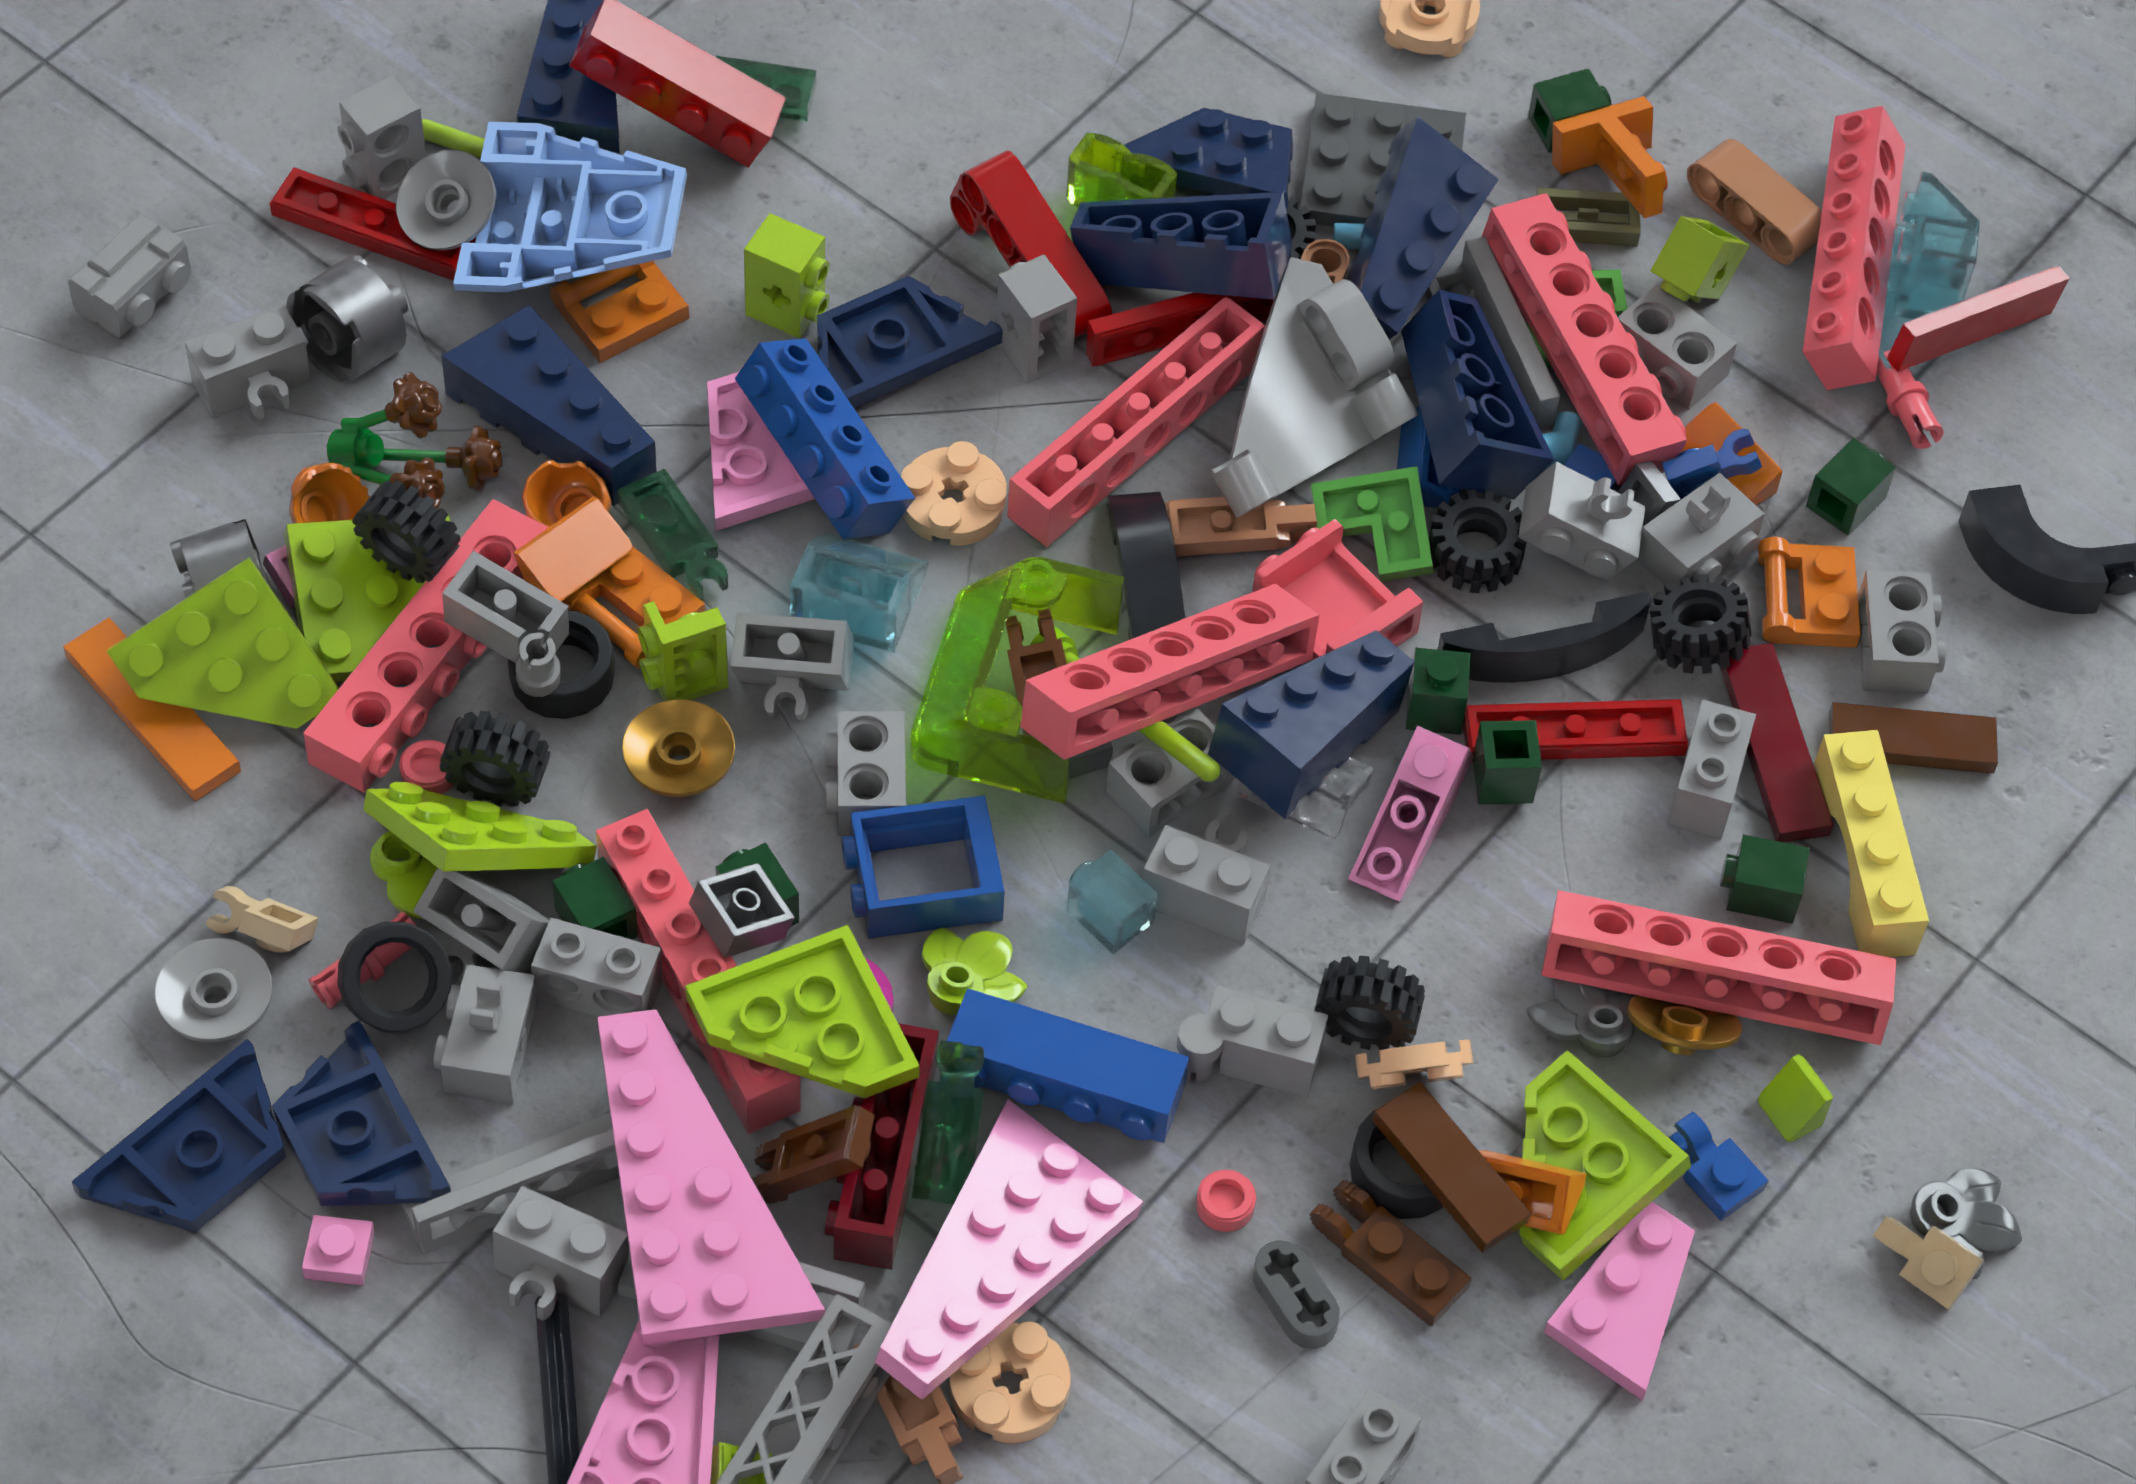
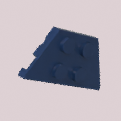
[1112,108,1294,209]
[817,276,1003,408]
[272,1020,451,1206]
[72,1039,286,1233]

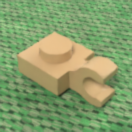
[206,886,319,953]
[1873,1216,1984,1309]

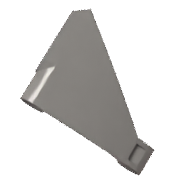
[1210,257,1419,518]

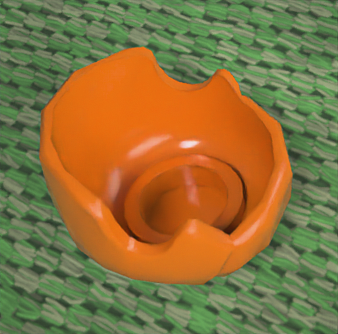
[522,460,611,528]

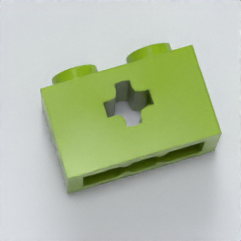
[744,213,830,339]
[1650,216,1750,303]

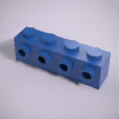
[735,338,915,540]
[943,988,1189,1143]

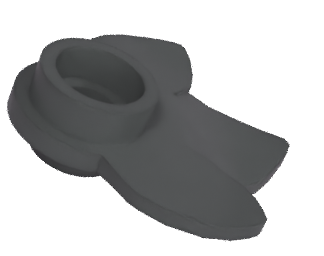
[1527,979,1636,1057]
[1910,1168,2022,1279]

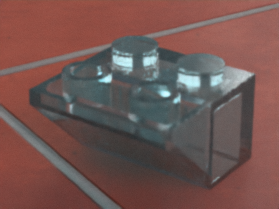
[1887,172,1980,319]
[790,533,929,653]

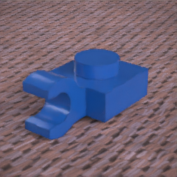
[1662,429,1762,499]
[1669,1111,1769,1221]

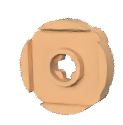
[1379,0,1480,57]
[901,441,1007,546]
[1355,1040,1474,1090]
[949,1321,1071,1443]

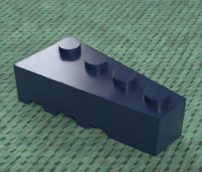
[517,0,620,154]
[1346,116,1499,340]
[1070,192,1292,300]
[1401,290,1555,500]
[441,305,657,506]
[1208,630,1415,820]

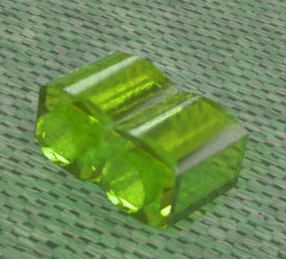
[1066,133,1177,208]

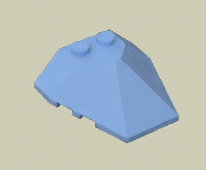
[453,122,687,292]

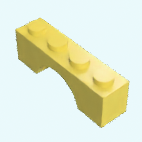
[1814,730,1929,957]

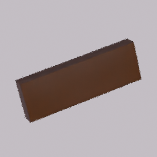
[1829,702,1998,774]
[1372,1082,1531,1253]

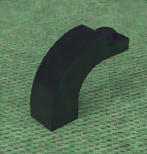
[1958,485,2136,614]

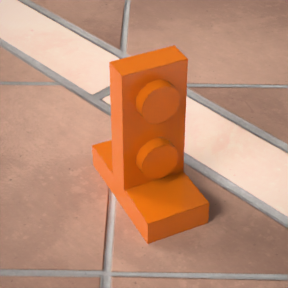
[1552,96,1668,219]

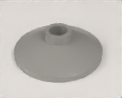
[396,150,496,251]
[155,938,273,1042]

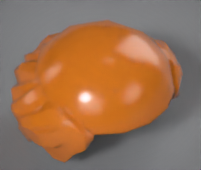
[289,463,370,524]

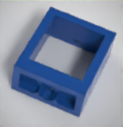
[841,795,1005,939]

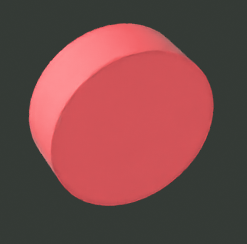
[399,740,454,794]
[1196,1170,1256,1232]

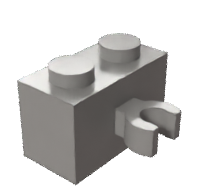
[184,304,311,419]
[1518,462,1645,581]
[1637,473,1765,588]
[730,612,855,720]
[1140,820,1271,944]
[413,868,550,986]
[433,964,538,1104]
[493,1186,629,1320]

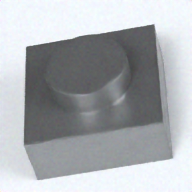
[1618,461,1681,528]

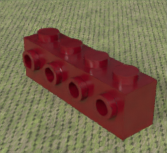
[824,1023,939,1270]

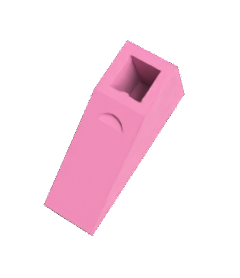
[1348,726,1474,902]

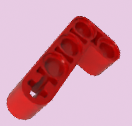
[950,150,1112,339]

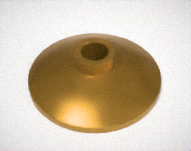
[622,699,735,797]
[1627,995,1742,1055]

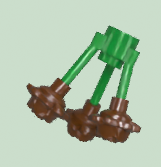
[327,372,503,509]

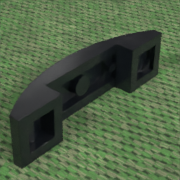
[1107,492,1185,640]
[1437,592,1652,683]

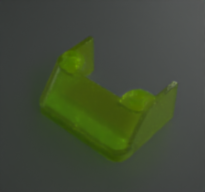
[910,557,1124,804]

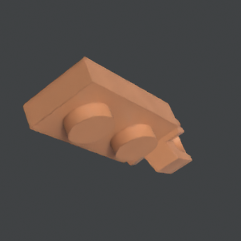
[1165,497,1317,557]
[853,1342,964,1484]

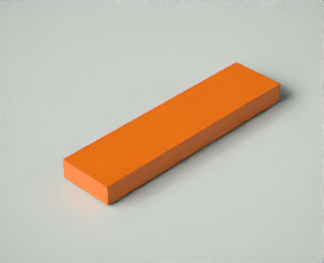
[63,617,241,801]

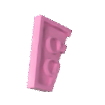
[707,372,815,531]
[1544,1202,1695,1401]

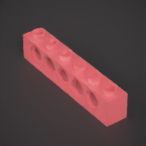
[1802,106,1906,390]
[1482,193,1687,486]
[1007,296,1266,548]
[303,499,548,793]
[1020,584,1320,760]
[596,808,801,1134]
[1541,890,1896,1045]

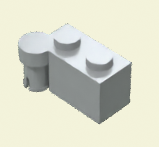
[442,550,569,697]
[1177,985,1328,1097]

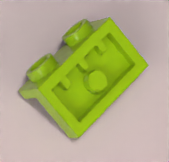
[637,601,729,701]

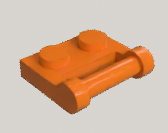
[550,261,689,363]
[1757,537,1861,648]
[561,546,705,669]

